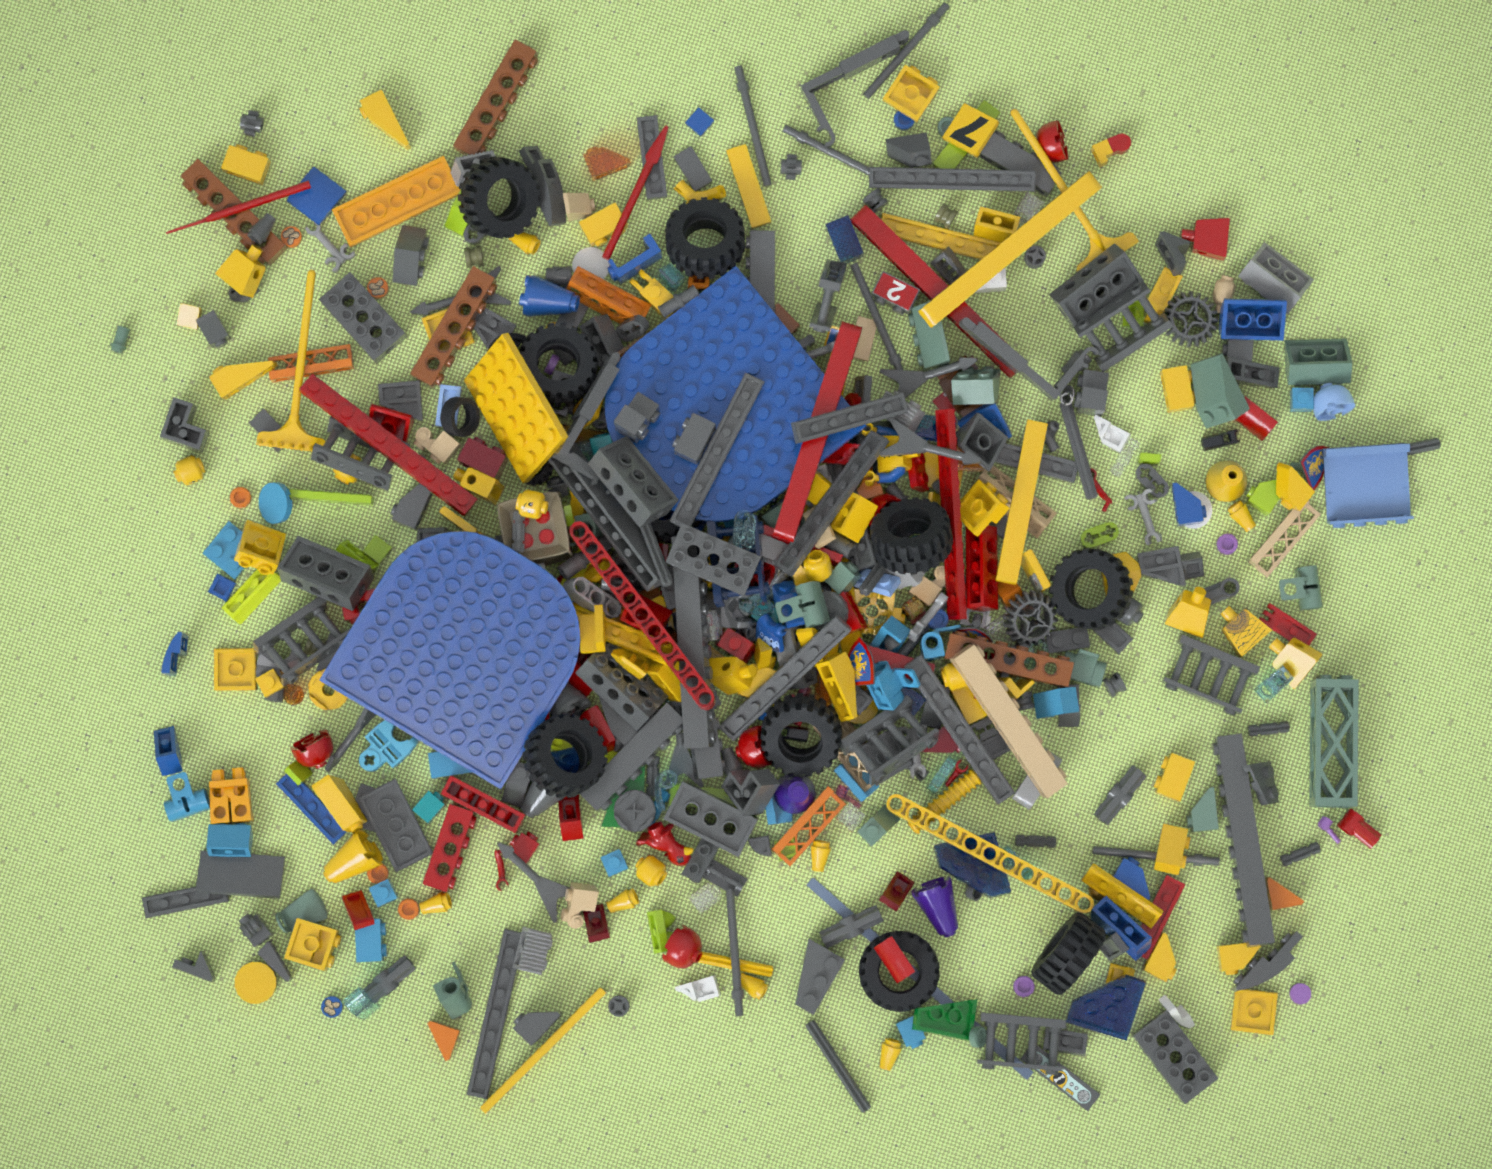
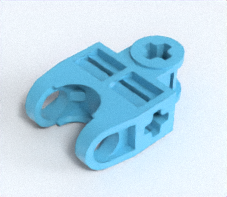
[359,720,419,772]

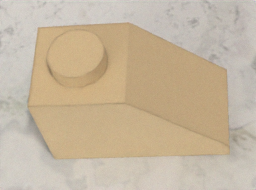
[563,193,596,222]

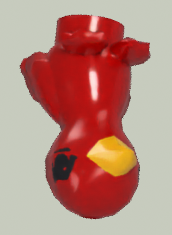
[636,821,694,866]

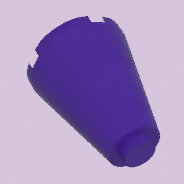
[774,773,816,814]
[911,876,959,938]

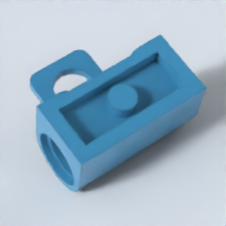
[920,625,961,661]
[867,661,921,711]
[164,772,210,822]

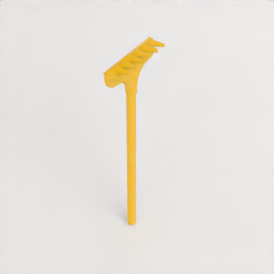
[1011,109,1139,272]
[256,270,325,452]

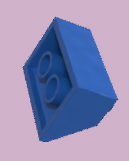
[1218,298,1287,341]

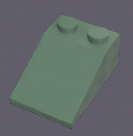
[1190,353,1250,429]

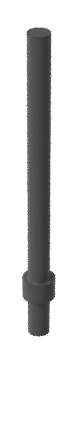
[862,2,950,100]
[734,65,772,187]
[782,125,869,176]
[850,262,904,370]
[1092,846,1220,866]
[726,889,745,1016]

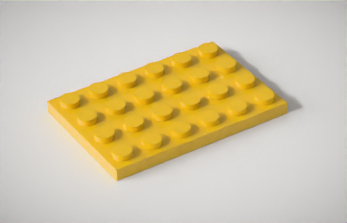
[464,333,568,483]

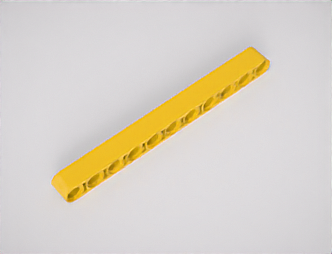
[918,171,1102,328]
[886,794,1094,913]

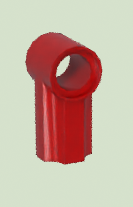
[1337,808,1382,849]

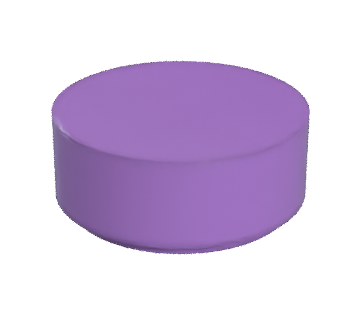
[544,354,560,375]
[1216,534,1238,555]
[1013,976,1035,997]
[1289,983,1311,1004]

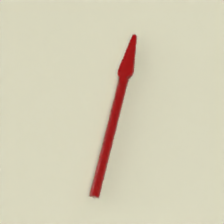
[602,125,669,260]
[166,180,311,234]

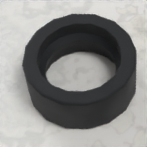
[440,397,480,437]

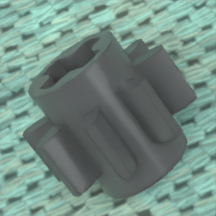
[240,110,264,137]
[781,154,802,180]

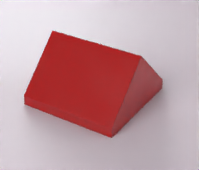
[369,404,414,443]

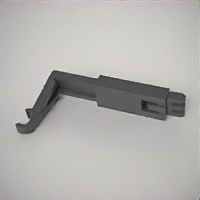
[800,30,909,148]
[959,318,1099,401]
[553,352,620,495]

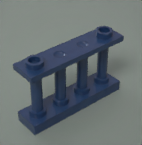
[707,515,770,608]

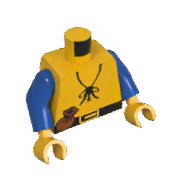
[861,423,921,486]

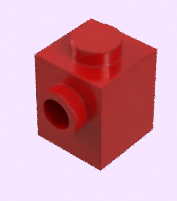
[510,832,540,864]

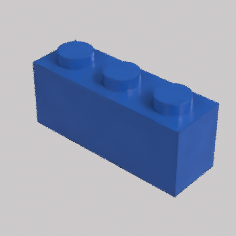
[1090,896,1152,961]

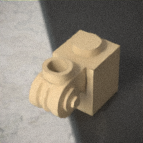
[413,427,462,464]
[908,566,946,608]
[561,882,599,929]

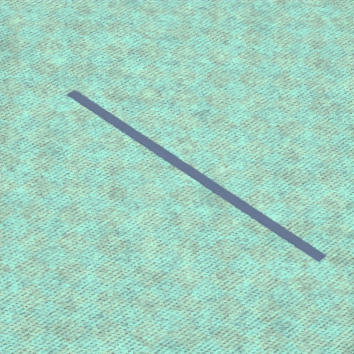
[807,878,1034,1080]

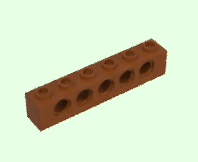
[453,39,539,156]
[180,159,288,266]
[410,266,497,389]
[944,631,1074,688]

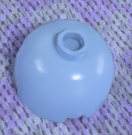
[1313,383,1355,421]

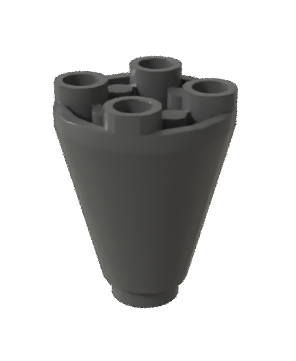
[550,682,591,717]
[520,781,563,818]

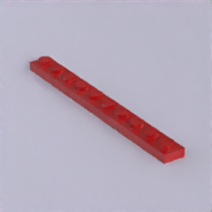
[299,374,478,517]
[935,409,967,620]

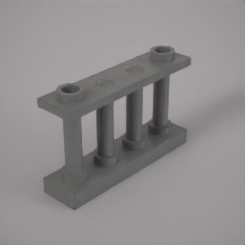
[809,259,847,333]
[1073,281,1173,372]
[311,416,410,491]
[253,597,350,686]
[1161,634,1260,716]
[840,695,939,786]
[977,1012,1067,1075]

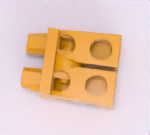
[209,767,254,824]

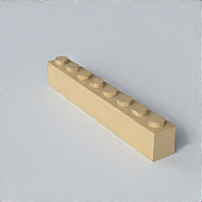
[949,644,1068,799]

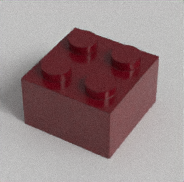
[457,437,508,481]

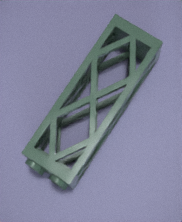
[1309,675,1359,808]

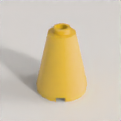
[1206,461,1247,502]
[323,829,383,883]

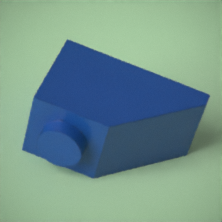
[1171,483,1207,527]
[772,580,805,628]
[154,726,183,776]
[1112,857,1150,900]

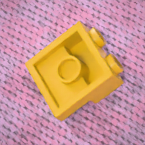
[882,65,940,122]
[960,479,1010,537]
[234,520,286,575]
[284,918,342,971]

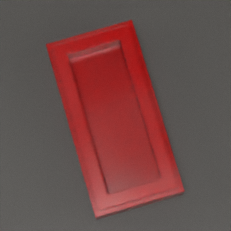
[342,890,375,930]

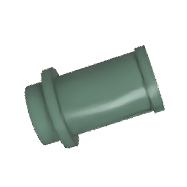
[110,326,130,354]

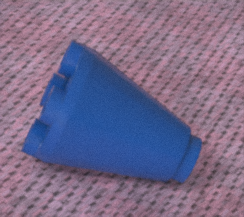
[519,275,580,317]

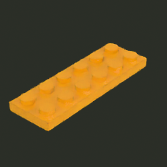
[332,156,460,248]

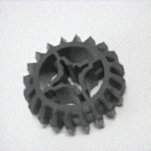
[1164,291,1218,348]
[1002,590,1058,647]

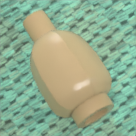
[1213,275,1235,314]

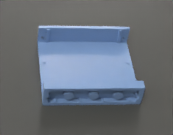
[1323,443,1414,528]

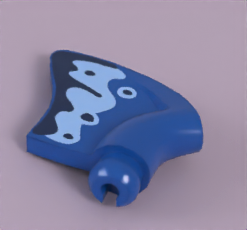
[756,614,787,653]

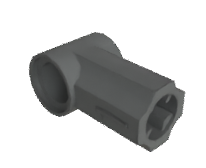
[1204,578,1240,605]

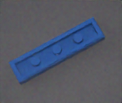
[276,774,347,845]

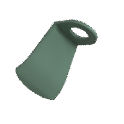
[275,888,328,933]

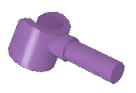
[1318,816,1341,844]

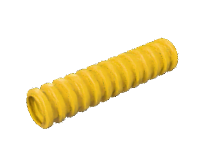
[907,769,982,835]

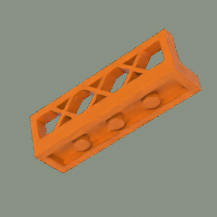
[566,266,651,327]
[268,344,354,383]
[772,786,846,867]

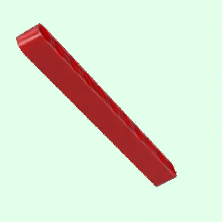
[850,205,1015,378]
[773,321,863,542]
[569,521,716,710]

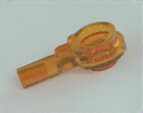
[280,669,304,705]

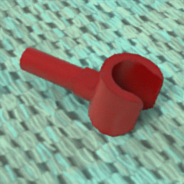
[945,760,968,787]

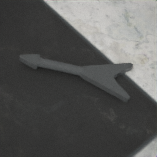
[410,266,511,315]
[880,357,978,398]
[880,418,981,465]
[663,701,704,790]
[324,708,376,772]
[497,842,570,923]

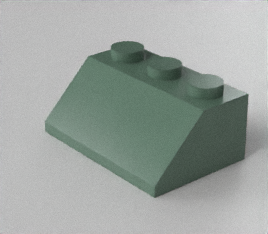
[908,301,950,371]
[1284,338,1353,386]

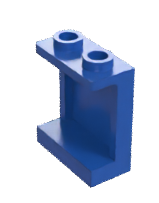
[607,234,662,285]

